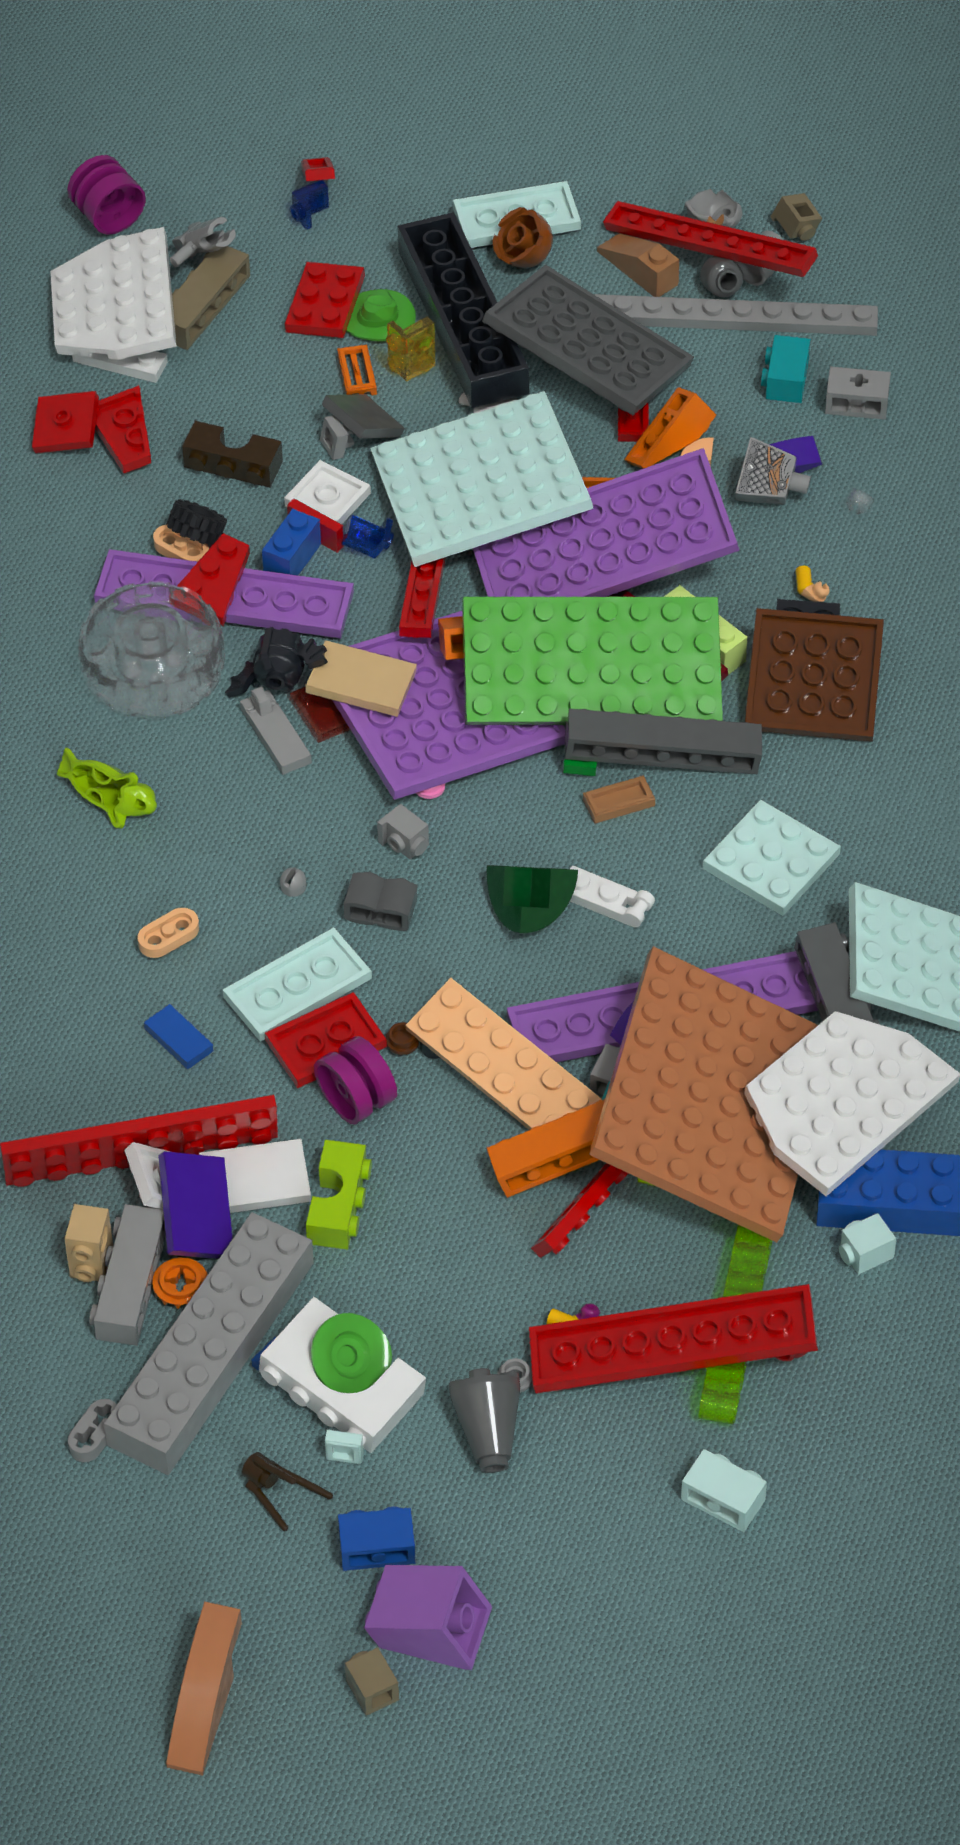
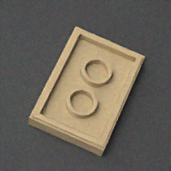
[305,640,417,717]

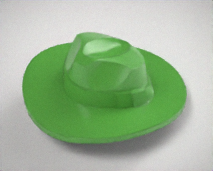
[346,289,416,341]
[311,1313,392,1393]

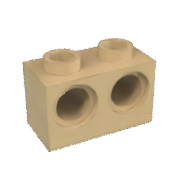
[65,1204,113,1282]

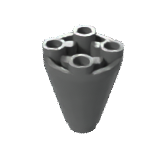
[449,1368,521,1473]

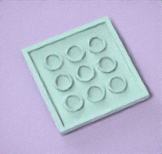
[849,882,960,1032]

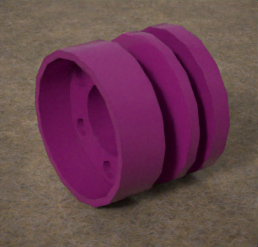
[67,155,146,235]

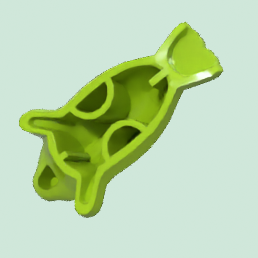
[57,747,157,829]

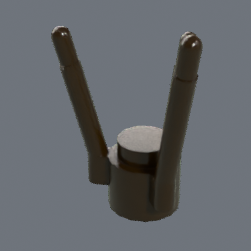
[242,1452,333,1531]

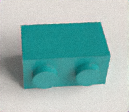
[761,335,811,403]

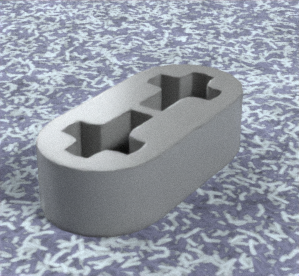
[68,1399,117,1462]

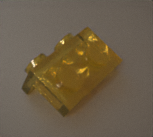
[386,316,435,382]

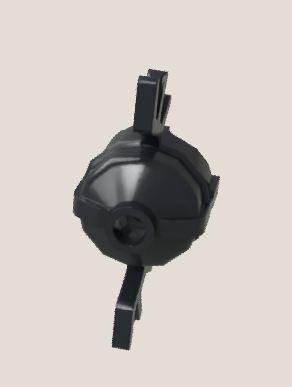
[225,627,328,698]

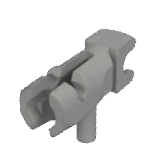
[169,217,236,267]

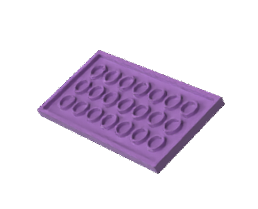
[473,448,740,597]

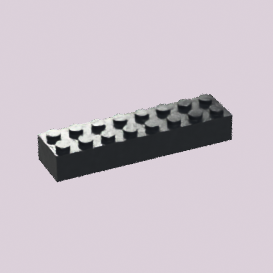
[397,212,530,408]

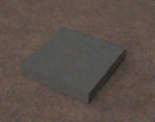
[322,394,405,439]

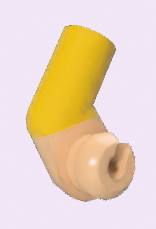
[795,565,830,602]

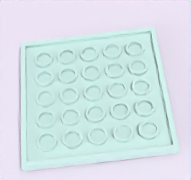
[370,391,594,567]

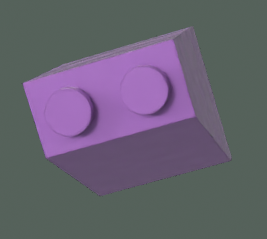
[364,1565,492,1670]

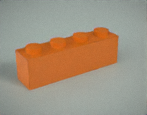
[487,1099,605,1198]

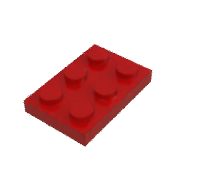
[285,262,365,338]
[265,992,387,1089]

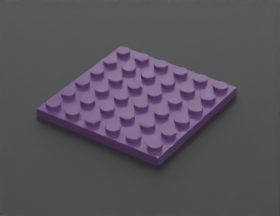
[333,611,565,800]

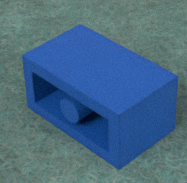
[262,509,321,576]
[338,1506,416,1571]

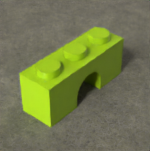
[306,1139,372,1250]

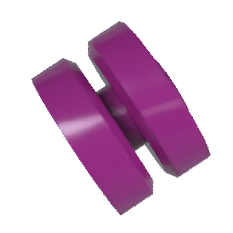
[314,1036,397,1125]

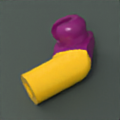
[546,1304,600,1324]

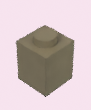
[345,1647,399,1716]

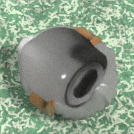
[685,189,743,228]

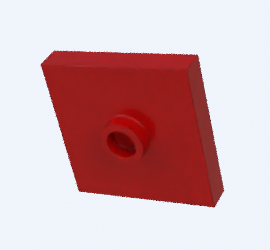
[32,391,99,453]

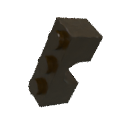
[182,420,283,488]

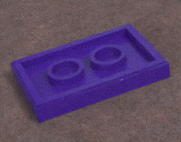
[158,1151,233,1259]

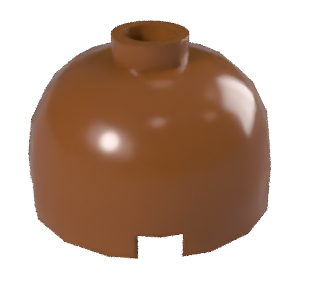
[493,207,553,269]

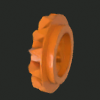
[152,1257,208,1309]

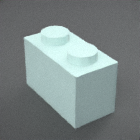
[681,1449,767,1532]

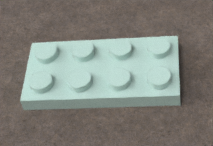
[453,181,581,248]
[223,928,372,1042]

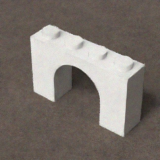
[259,1297,426,1453]

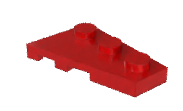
[95,386,151,474]
[170,533,250,626]

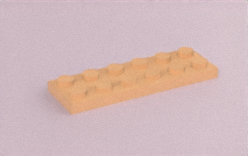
[405,978,602,1130]

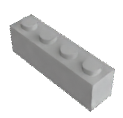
[89,1204,166,1346]

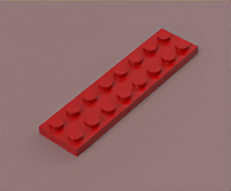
[0,1095,278,1187]
[529,1284,818,1393]

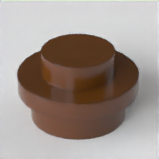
[386,1022,419,1055]

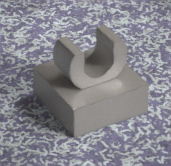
[320,416,355,460]

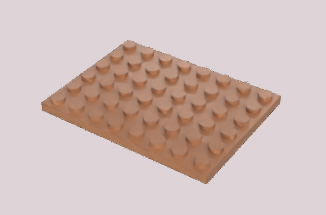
[589,946,818,1243]

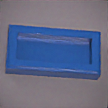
[144,1004,214,1070]

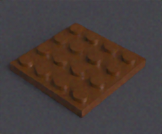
[745,608,884,742]

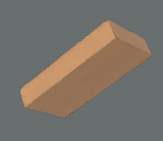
[583,775,655,824]

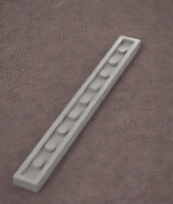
[594,294,878,336]

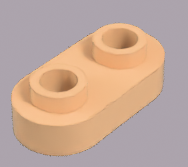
[153,525,209,562]
[138,908,199,958]

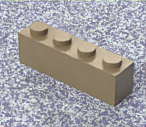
[172,246,250,350]

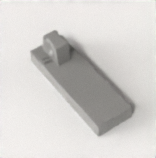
[240,686,312,775]

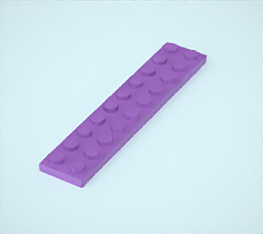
[507,951,818,1062]

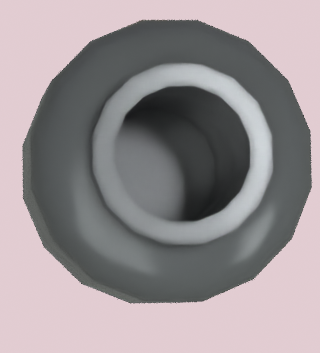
[700,256,743,298]

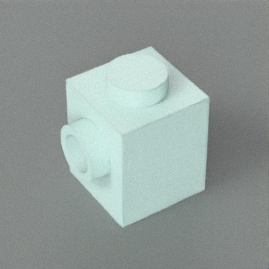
[839,1213,896,1275]

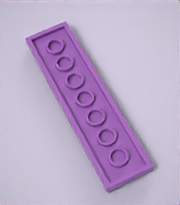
[94,549,354,638]

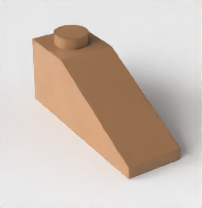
[597,234,679,297]

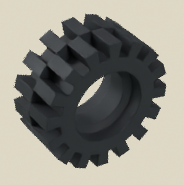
[166,499,227,546]

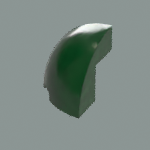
[486,865,578,933]

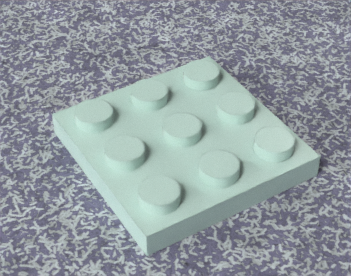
[703,800,841,916]

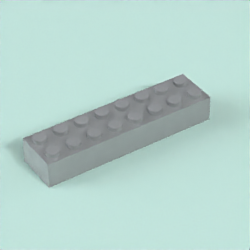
[104,1212,314,1476]

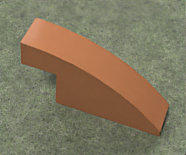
[166,1601,242,1776]

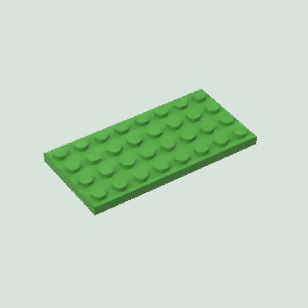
[462,597,723,725]

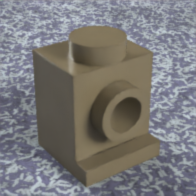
[771,193,822,241]

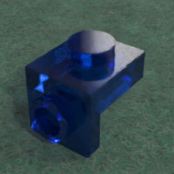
[290,180,329,230]
[342,515,394,559]

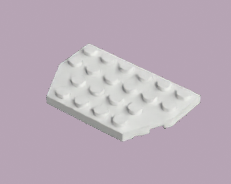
[50,227,176,360]
[744,1011,960,1196]

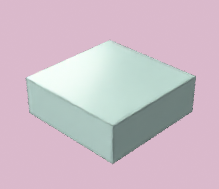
[325,1430,364,1464]

